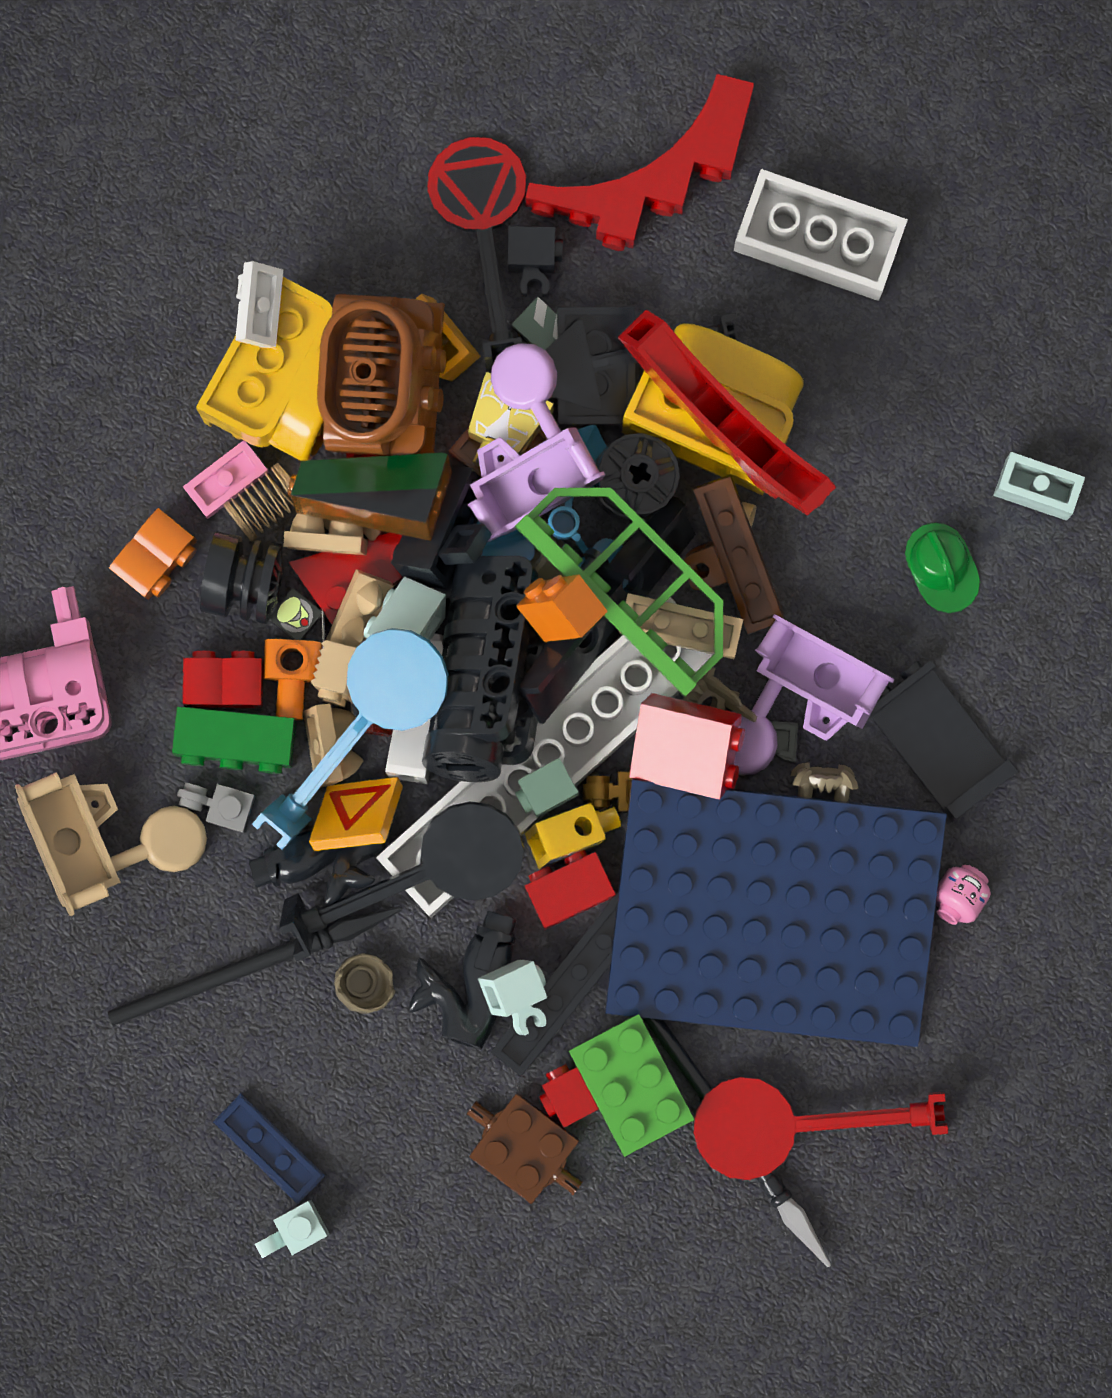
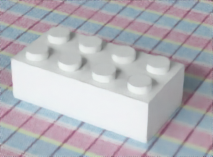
[734,169,908,301]

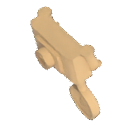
[15,772,207,916]

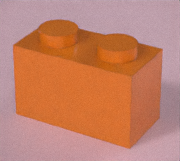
[516,574,608,642]

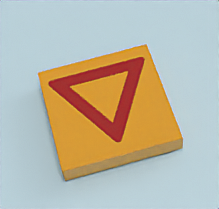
[309,777,403,851]

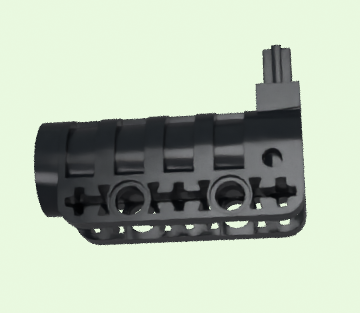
[422,556,547,782]

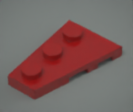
[289,528,405,625]

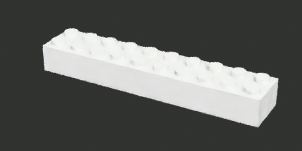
[376,597,713,918]

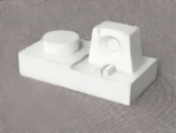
[235,261,283,348]

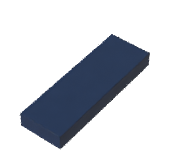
[213,1093,326,1204]

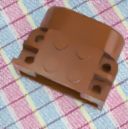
[317,294,446,456]

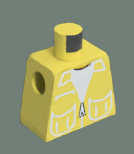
[468,372,554,467]

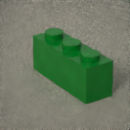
[172,707,297,774]

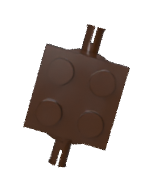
[466,1093,583,1204]

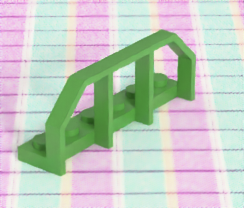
[515,488,723,696]

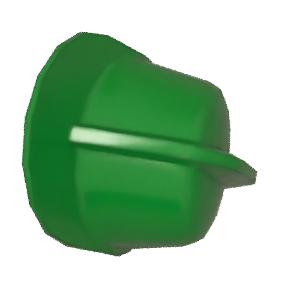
[905,523,980,613]

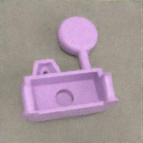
[468,343,606,542]
[732,614,895,775]

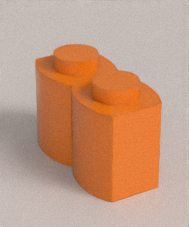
[109,508,197,600]

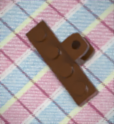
[684,474,785,634]

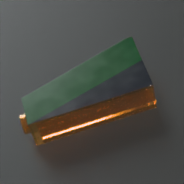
[288,453,452,541]

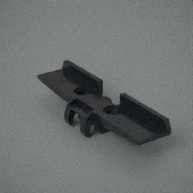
[518,497,696,724]

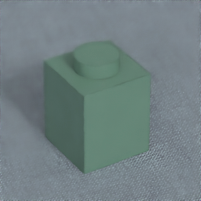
[515,758,579,818]

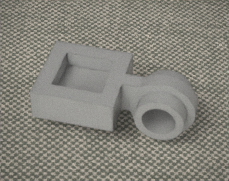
[177,783,256,833]

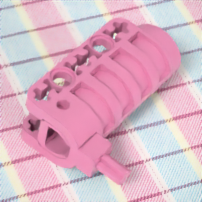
[0,586,111,760]

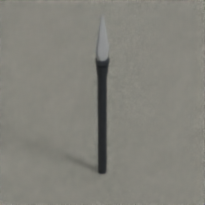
[643,1018,831,1267]

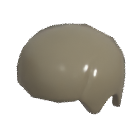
[334,953,395,1014]

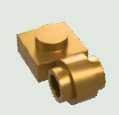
[583,772,632,812]

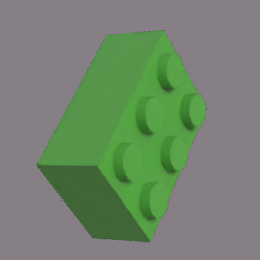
[569,1014,694,1157]

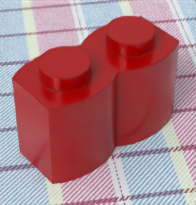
[183,651,263,708]

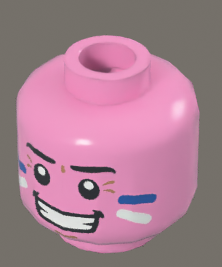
[936,865,991,925]

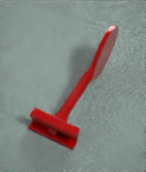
[693,1077,948,1180]

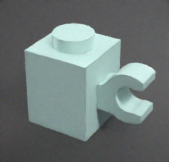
[478,960,547,1035]
[255,1200,330,1258]

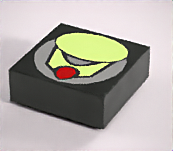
[269,589,322,640]

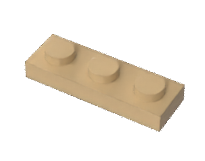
[619,593,743,659]

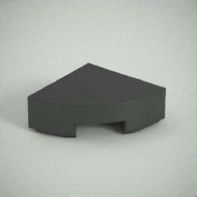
[771,721,798,763]

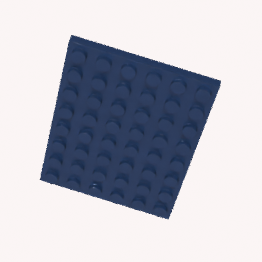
[605,778,947,1047]

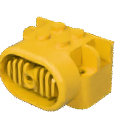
[196,277,332,461]
[622,323,803,496]

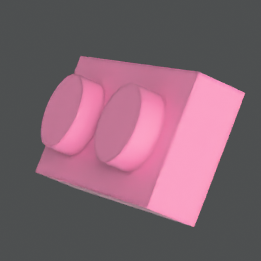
[183,440,269,519]

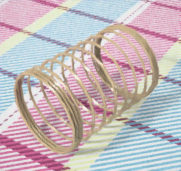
[223,463,306,541]

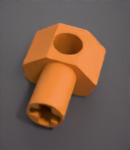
[262,639,323,721]

